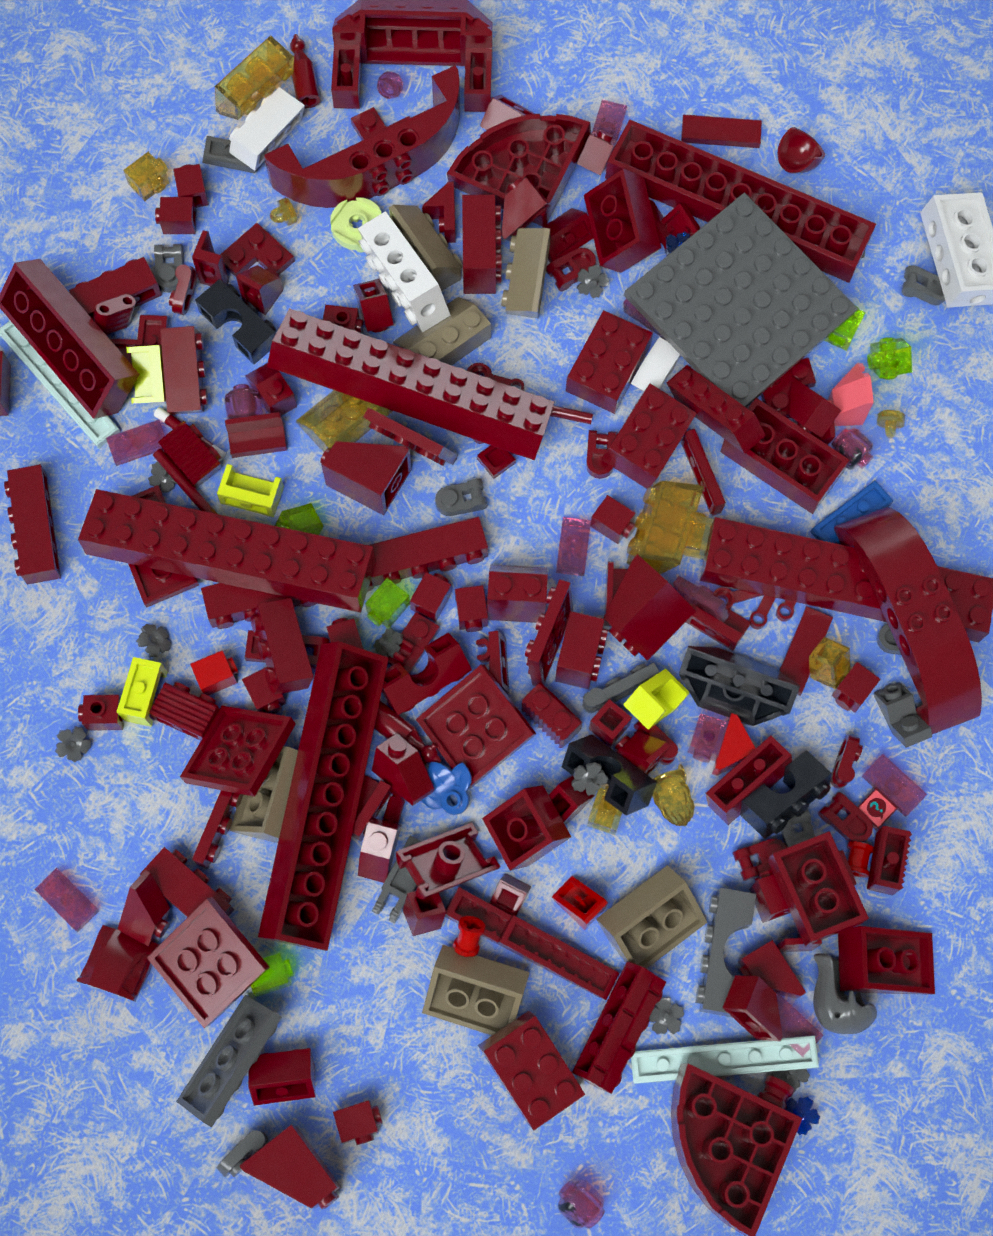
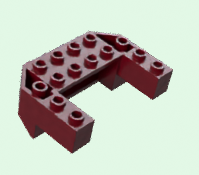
[331,0,493,112]

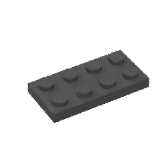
[176,995,282,1127]

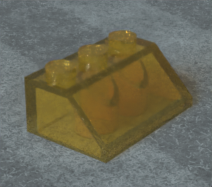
[214,35,294,120]
[296,390,393,452]
[626,481,704,574]

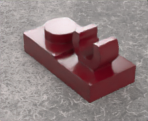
[388,612,440,674]
[476,631,509,694]

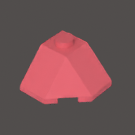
[828,363,874,426]

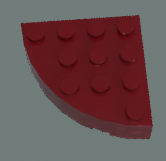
[447,114,591,227]
[671,1063,802,1236]

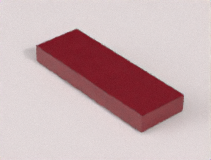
[681,115,762,148]
[681,429,726,516]
[779,606,833,696]

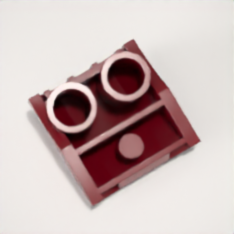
[76,925,159,1002]

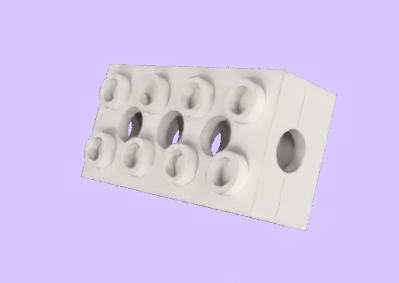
[920,193,993,308]
[358,211,451,332]

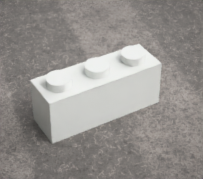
[229,87,305,171]

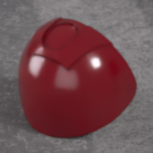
[777,127,825,173]

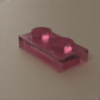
[106,420,165,466]
[34,868,100,932]

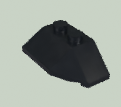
[679,646,800,726]

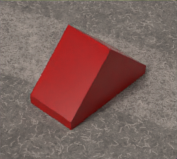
[712,713,756,776]
[552,876,608,930]

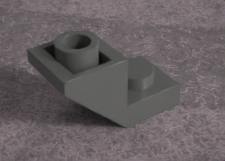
[874,682,932,748]

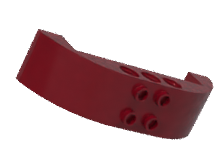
[264,65,460,208]
[834,507,982,735]

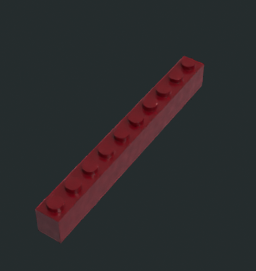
[201,517,488,629]

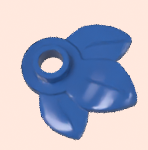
[421,762,472,815]

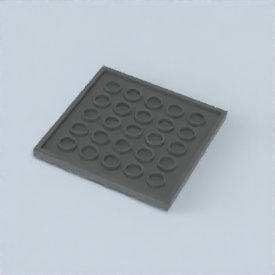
[624,192,858,407]

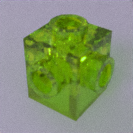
[867,337,912,380]

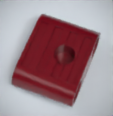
[93,294,136,335]

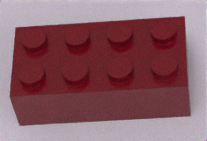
[720,398,850,514]

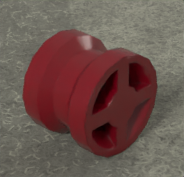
[757,1075,795,1110]

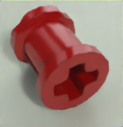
[847,841,874,878]
[452,916,486,957]

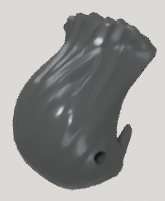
[813,953,877,1034]

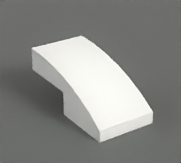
[630,337,681,391]

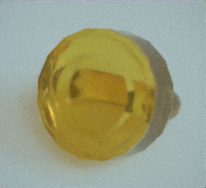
[270,197,298,226]
[877,410,905,439]

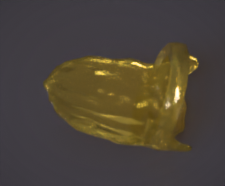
[652,764,695,826]

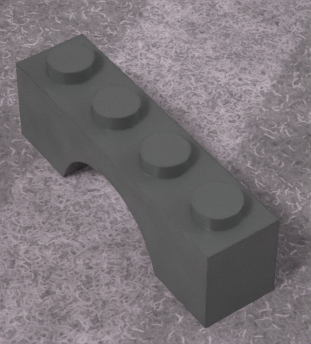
[695,888,756,1018]

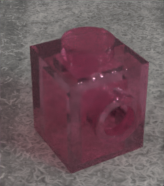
[687,713,728,763]

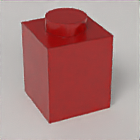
[190,650,239,696]

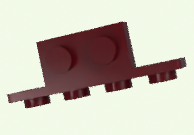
[650,200,701,256]

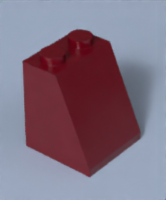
[320,441,412,516]
[604,554,696,661]
[487,564,548,623]
[240,1125,342,1209]

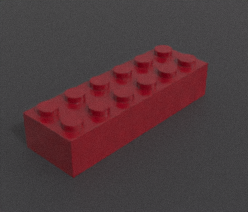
[0,259,140,419]

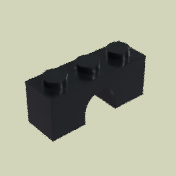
[195,279,277,365]
[561,734,657,816]
[740,750,832,839]

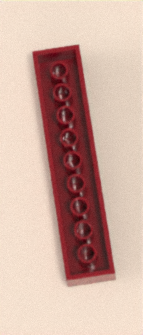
[605,119,876,283]
[267,308,554,460]
[78,489,376,613]
[700,517,993,643]
[258,641,389,951]

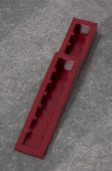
[445,887,619,1000]

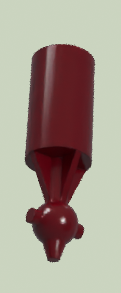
[290,34,320,109]
[374,701,442,765]

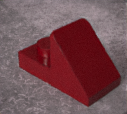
[422,182,456,243]

